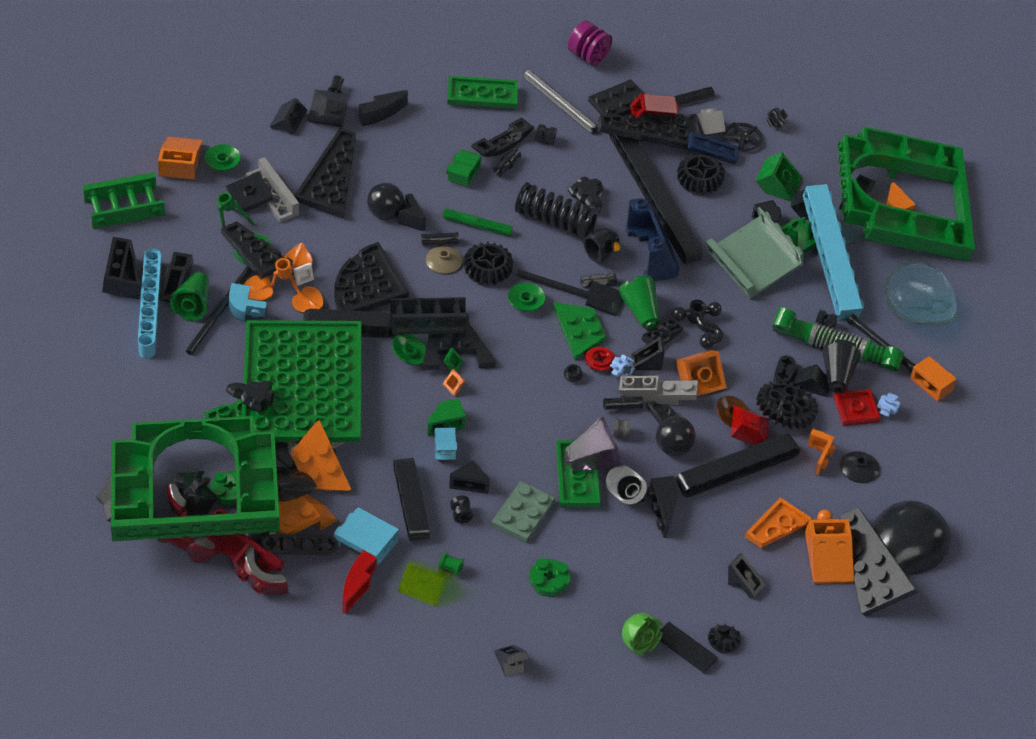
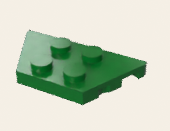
[553,302,606,360]

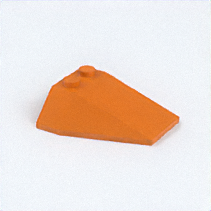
[276,488,337,550]

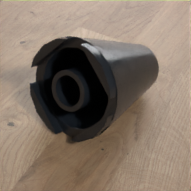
[822,340,861,394]

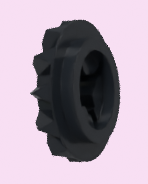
[708,623,741,653]

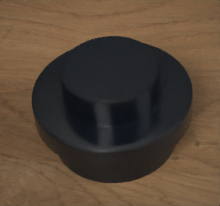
[564,364,583,382]

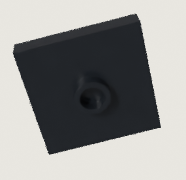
[226,171,274,214]

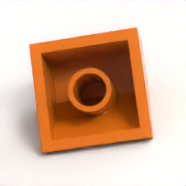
[676,350,727,396]

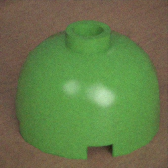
[622,613,663,656]

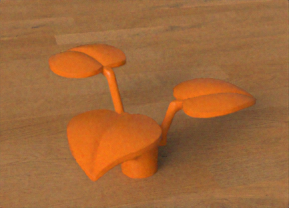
[244,243,323,313]

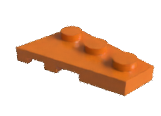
[745,497,813,548]

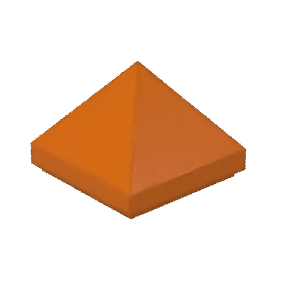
[443,369,466,396]

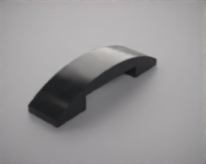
[471,117,534,157]

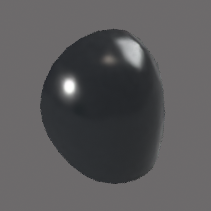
[872,501,951,574]

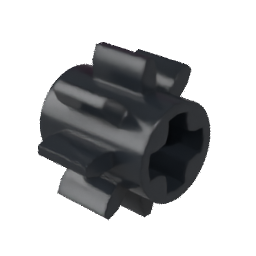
[766,107,788,129]

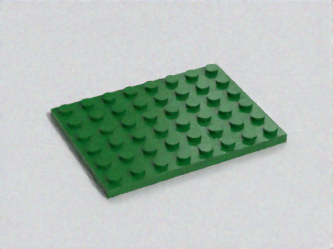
[242,320,361,442]

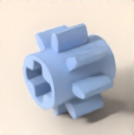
[610,354,635,378]
[877,393,901,417]

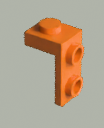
[807,429,836,475]

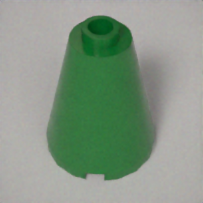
[170,272,210,321]
[619,275,659,329]

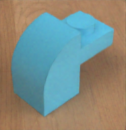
[229,283,267,321]
[435,428,457,460]

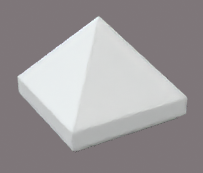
[293,263,314,286]

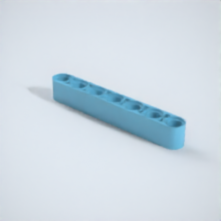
[138,249,162,358]

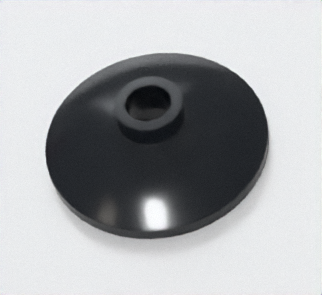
[840,451,879,483]

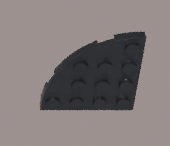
[334,242,409,311]

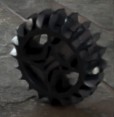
[677,153,725,195]
[463,241,513,285]

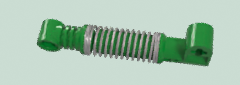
[772,307,905,371]

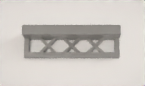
[246,157,299,223]

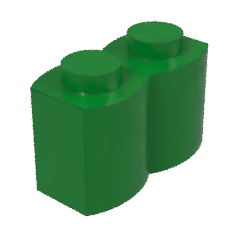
[446,149,482,186]

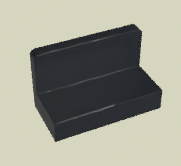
[270,98,307,135]

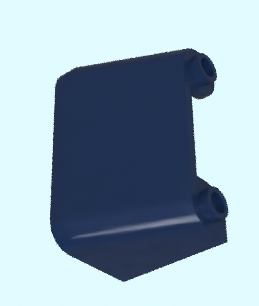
[625,198,680,281]

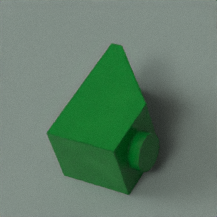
[426,398,466,436]

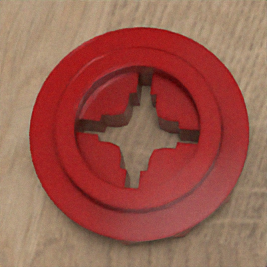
[585,347,615,372]

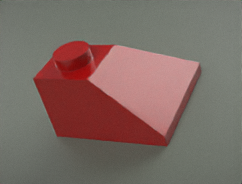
[731,405,769,446]

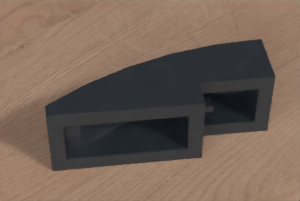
[359,90,408,126]
[159,251,194,302]

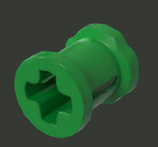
[438,552,465,576]

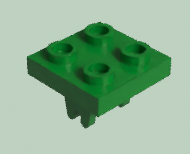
[781,217,816,254]

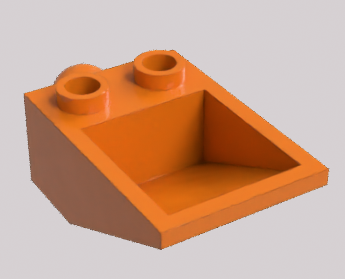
[805,509,854,584]

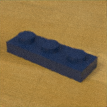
[688,132,739,165]

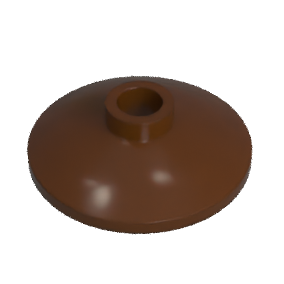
[716,396,750,428]

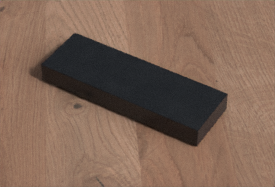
[660,622,718,673]

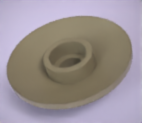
[426,246,462,275]

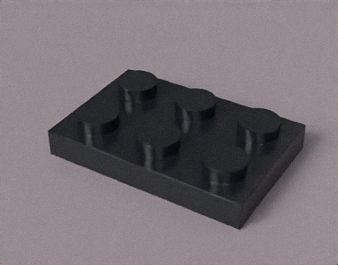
[588,79,645,116]

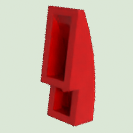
[342,550,377,614]

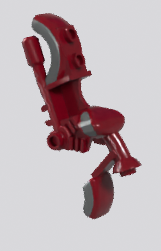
[158,484,288,596]

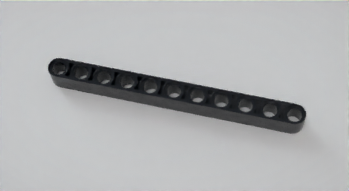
[609,134,703,264]

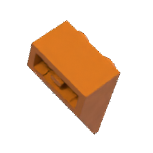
[158,137,203,180]

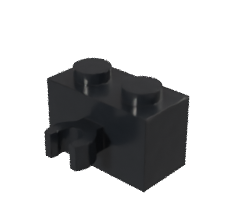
[171,471,217,514]

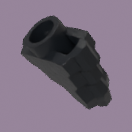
[568,177,604,213]
[226,380,275,413]

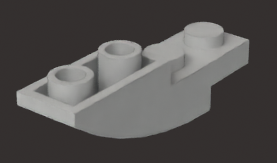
[619,376,699,405]

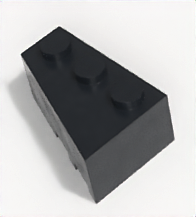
[102,236,142,299]

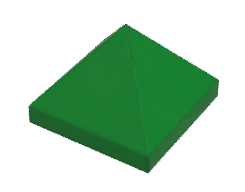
[443,348,463,371]

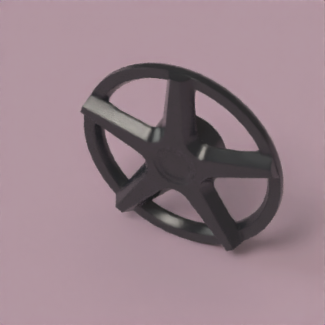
[723,122,762,151]

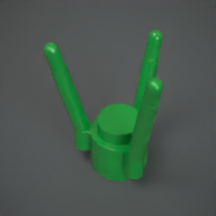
[217,192,254,227]

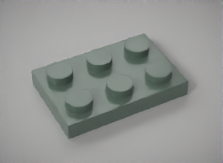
[491,481,555,543]

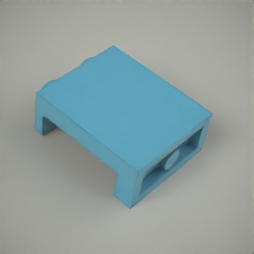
[334,507,399,566]

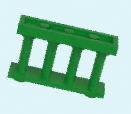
[82,172,165,229]

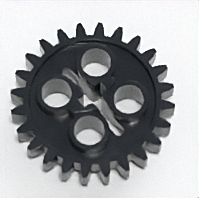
[756,380,819,429]

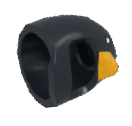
[583,228,621,263]

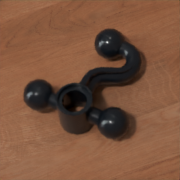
[672,299,723,349]

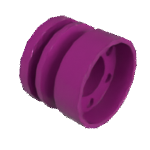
[567,20,613,66]

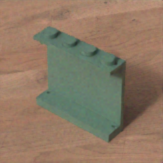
[706,207,804,299]

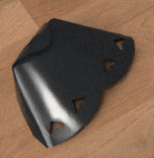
[277,467,317,502]

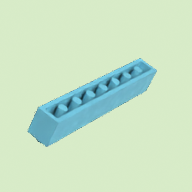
[803,184,864,320]

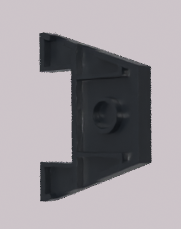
[422,324,496,370]

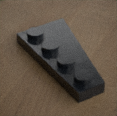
[221,221,293,280]

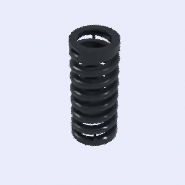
[515,182,599,239]

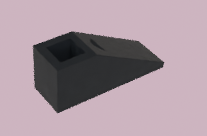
[647,476,679,538]

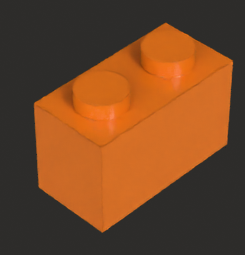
[910,356,957,402]

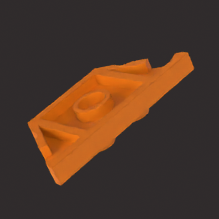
[291,420,351,492]

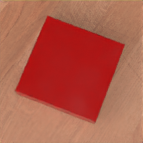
[833,389,881,426]

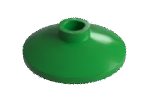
[204,144,241,171]
[508,283,545,312]
[392,334,426,366]

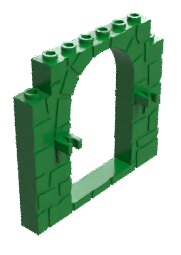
[837,126,975,261]
[111,416,280,542]

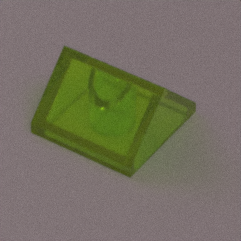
[398,560,453,607]

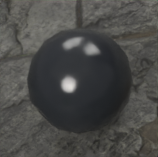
[367,183,405,220]
[656,416,696,456]

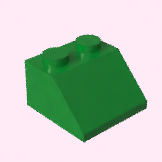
[756,152,803,201]

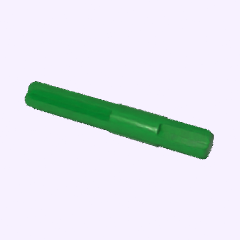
[443,208,513,236]

